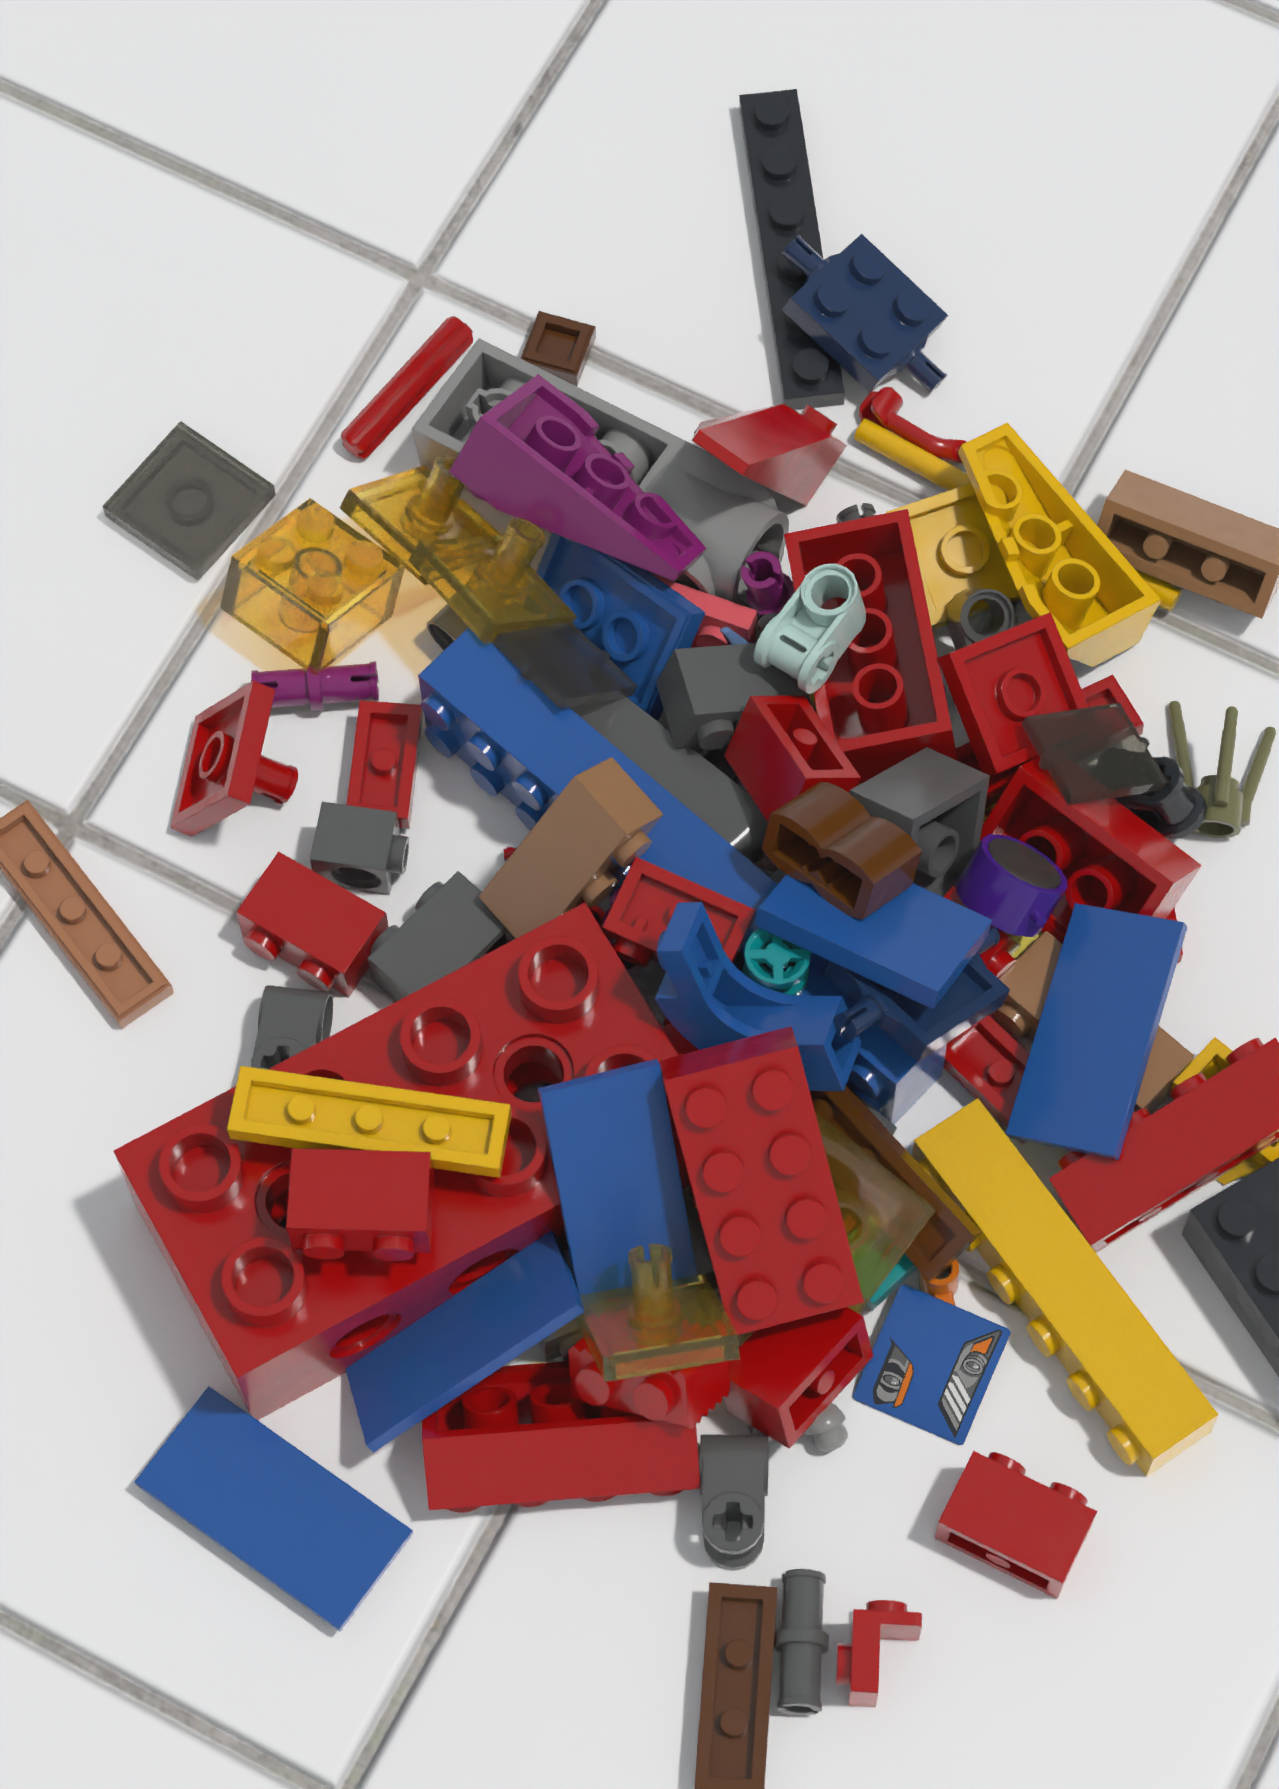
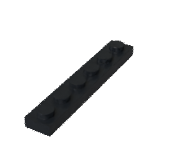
[739,89,845,410]

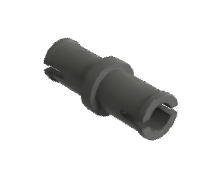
[774,1569,829,1716]

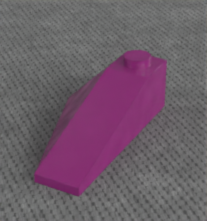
[448,374,706,581]

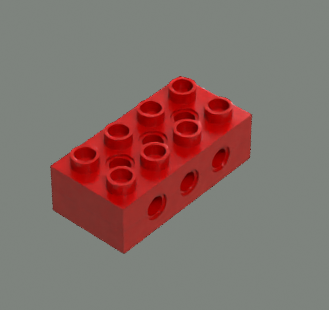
[113,902,691,1420]

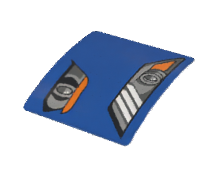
[853,1285,1011,1445]

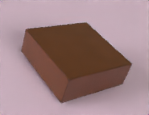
[520,311,596,386]

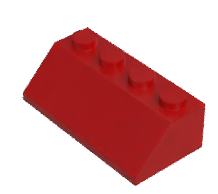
[422,1361,700,1513]

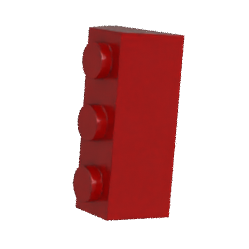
[980,751,1202,944]

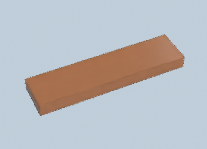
[0,800,174,1029]

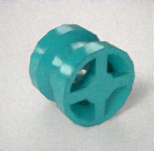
[742,928,811,996]

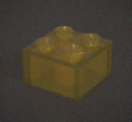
[220,498,405,676]

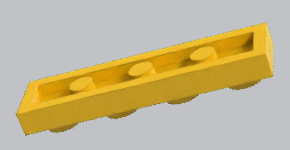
[227,1066,512,1178]

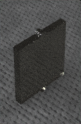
[493,622,638,709]
[1022,703,1167,805]

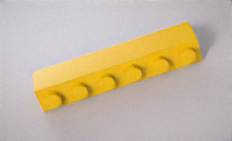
[912,1098,1219,1477]

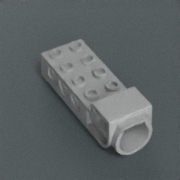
[412,338,789,608]

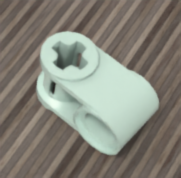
[753,564,866,694]

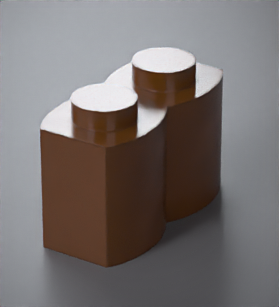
[761,782,922,919]

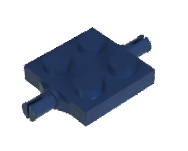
[782,234,949,394]
[823,927,1010,1062]

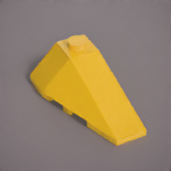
[958,422,1161,667]

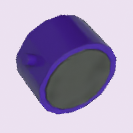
[956,834,1067,937]

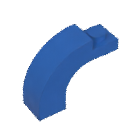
[655,902,862,1091]

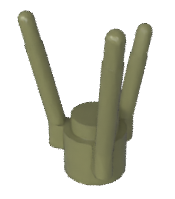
[1168,700,1276,838]

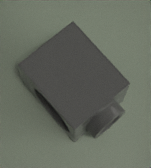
[310,801,409,895]

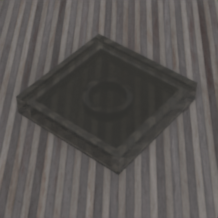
[102,421,276,581]

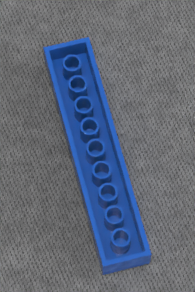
[418,625,947,1125]

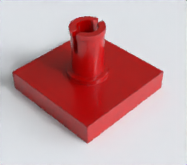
[937,612,1098,776]
[170,680,299,837]

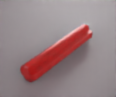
[341,316,473,459]

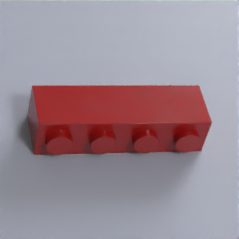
[1048,1037,1279,1252]

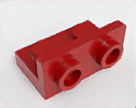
[602,857,757,968]

